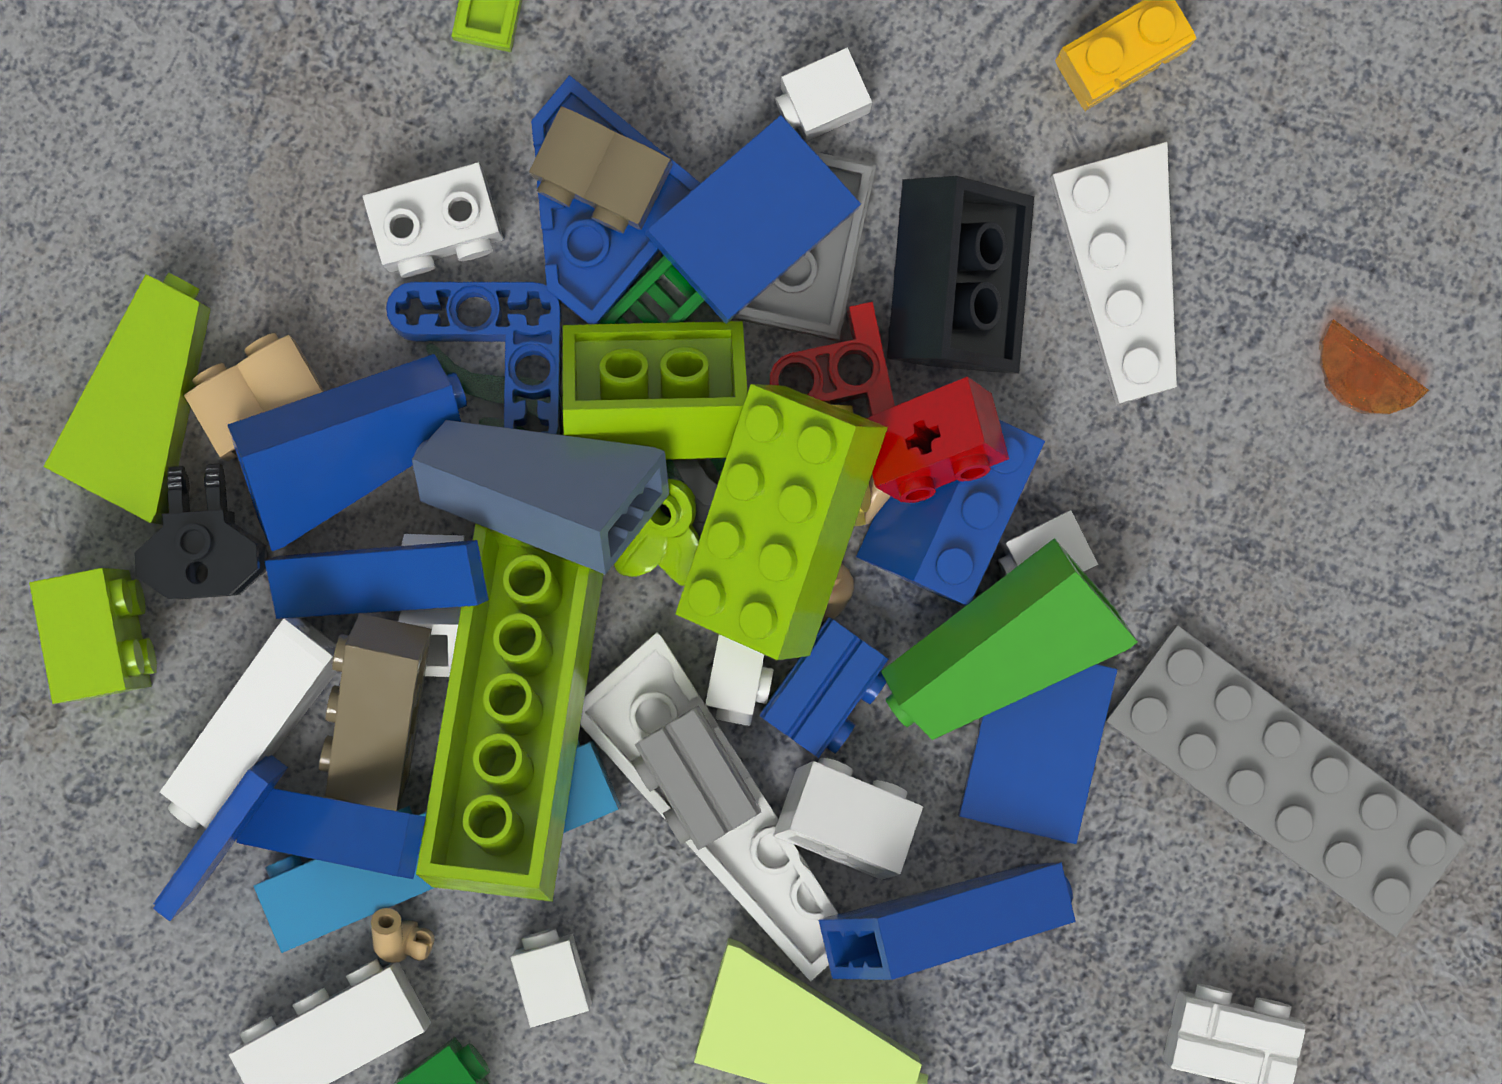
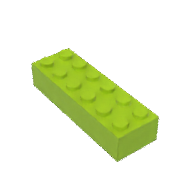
[416,523,604,902]

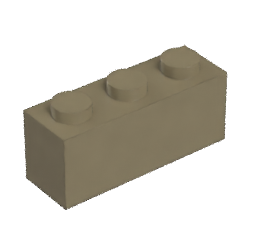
[319,613,432,811]

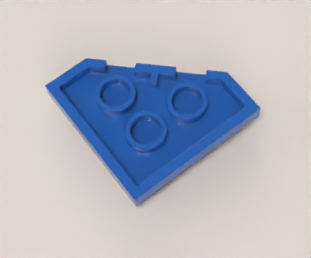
[531,75,701,324]

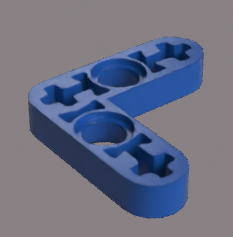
[386,282,562,435]

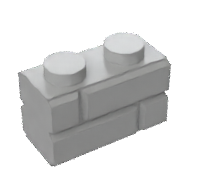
[631,705,761,850]

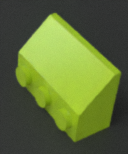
[563,321,748,459]

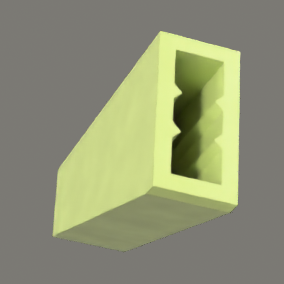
[694,938,928,1084]

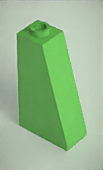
[881,538,1138,740]

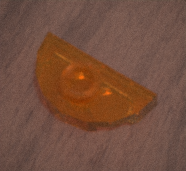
[1319,319,1430,415]

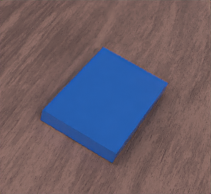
[645,115,861,324]
[958,664,1118,844]

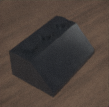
[887,176,1034,374]

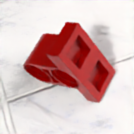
[769,302,895,417]

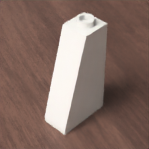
[160,618,338,829]

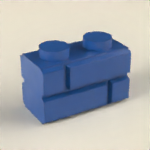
[759,617,889,758]

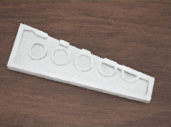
[580,632,839,982]

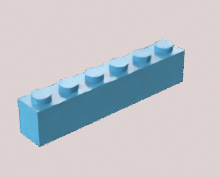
[253,740,621,953]

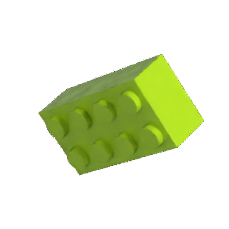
[675,384,888,660]

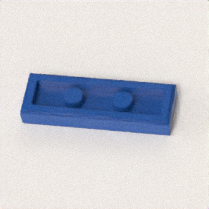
[153,755,288,921]

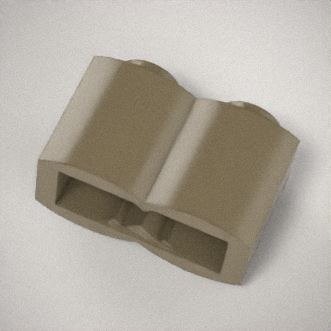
[529,106,673,233]

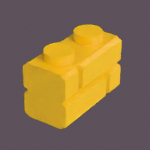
[1055,0,1197,111]

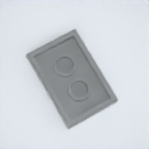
[732,152,876,341]

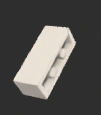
[229,958,431,1084]

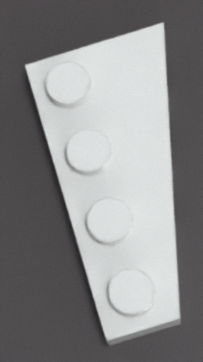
[1050,142,1177,405]

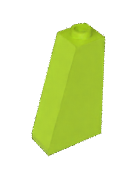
[43,272,211,525]

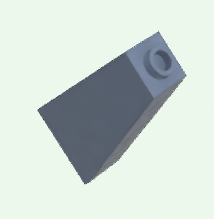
[412,420,669,575]

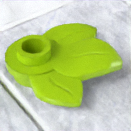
[614,479,700,586]

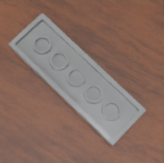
[1105,625,1467,937]

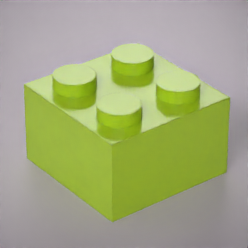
[29,568,157,704]

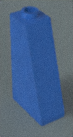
[227,354,467,551]
[818,862,1076,980]

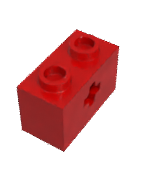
[866,376,1009,503]

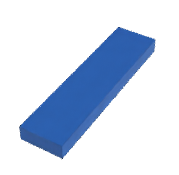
[265,540,489,619]
[236,788,426,879]

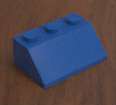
[856,420,1045,607]

